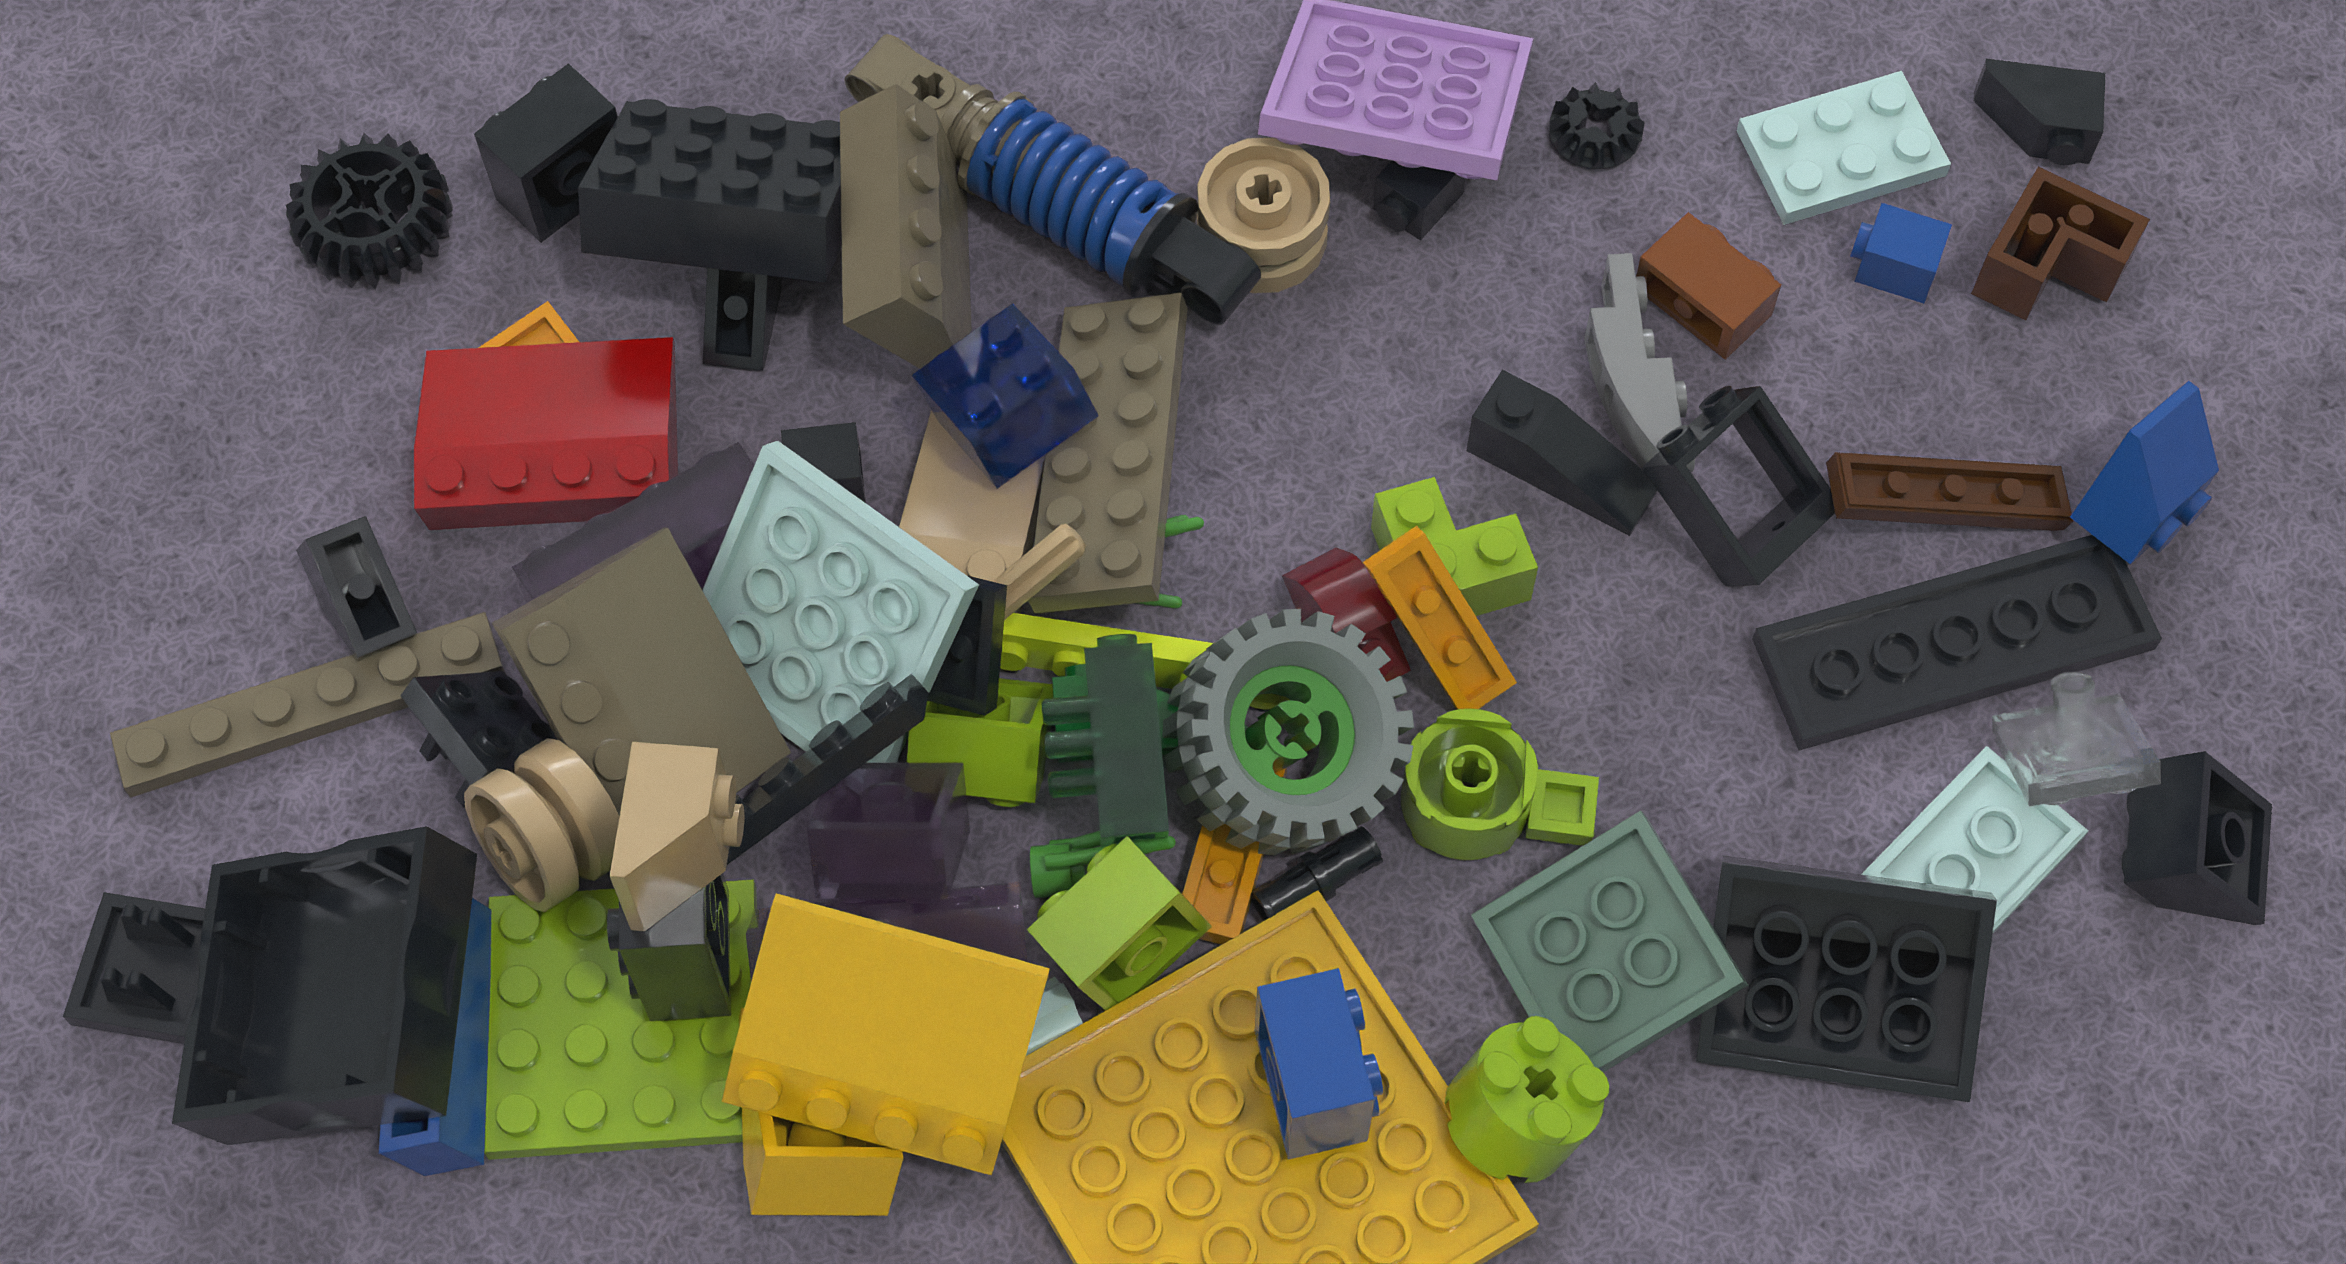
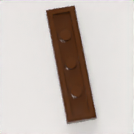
[1826,452,2074,531]

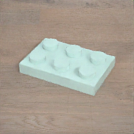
[1737,71,1951,225]

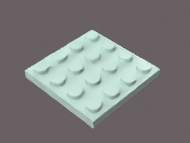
[702,441,979,799]

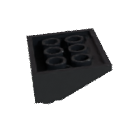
[1696,855,1997,1102]

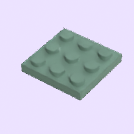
[1471,810,1748,1073]

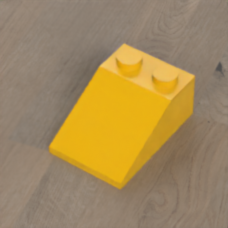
[739,1008,903,1216]

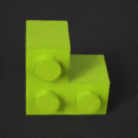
[1371,477,1538,616]

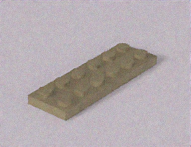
[1028,293,1188,613]

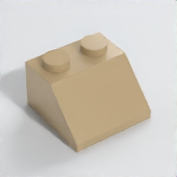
[610,742,744,931]

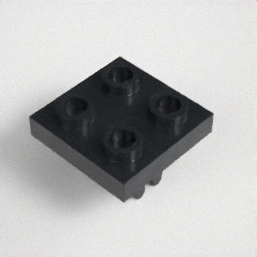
[400,671,558,808]
[63,892,205,1044]

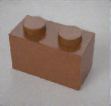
[1636,212,1782,360]

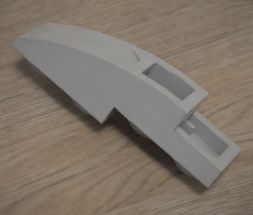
[1584,253,1695,472]

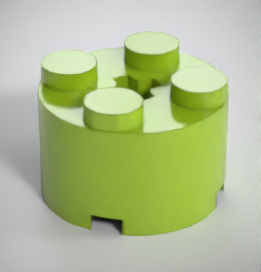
[1401,709,1538,860]
[1445,1016,1609,1183]

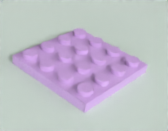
[1258,0,1533,180]

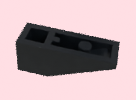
[1466,369,1658,536]

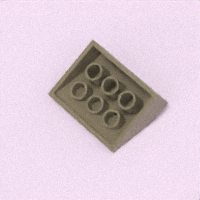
[840,84,974,394]
[492,527,791,816]

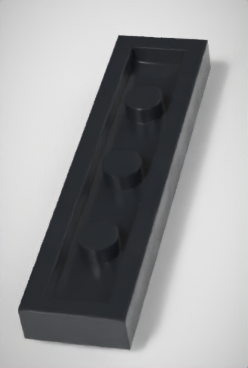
[727,674,929,865]

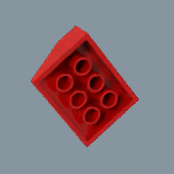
[414,337,679,530]

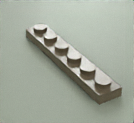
[110,612,505,798]

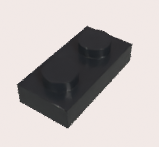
[927,576,1007,716]

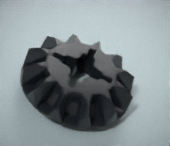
[1549,82,1645,169]

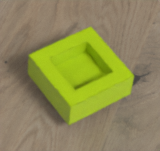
[1525,769,1599,846]

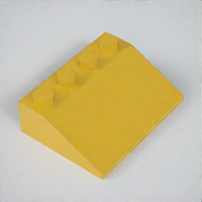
[722,893,1050,1176]

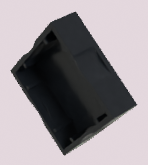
[172,826,477,1145]

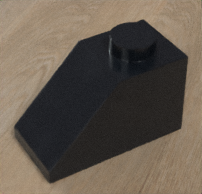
[1973,59,2106,165]
[703,268,782,371]
[296,516,417,659]

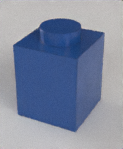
[1850,203,1952,304]

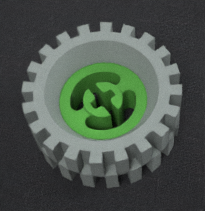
[1162,609,1414,855]

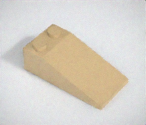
[899,398,1051,614]

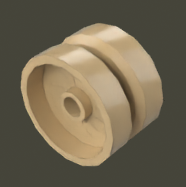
[1197,137,1330,293]
[464,738,619,912]

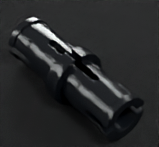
[1251,826,1383,921]

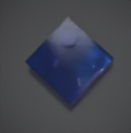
[911,303,1099,489]

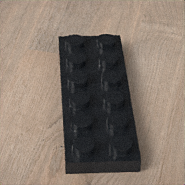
[1752,535,2162,751]

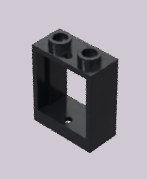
[1642,386,1835,586]

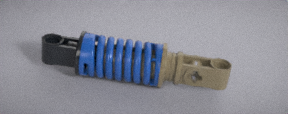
[844,34,1261,325]

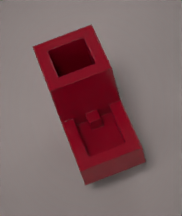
[1282,547,1411,682]

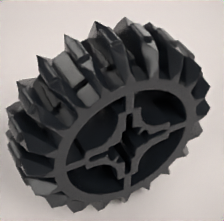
[286,133,453,290]

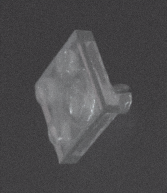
[1992,672,2161,807]

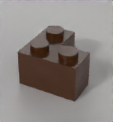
[1971,166,2150,320]

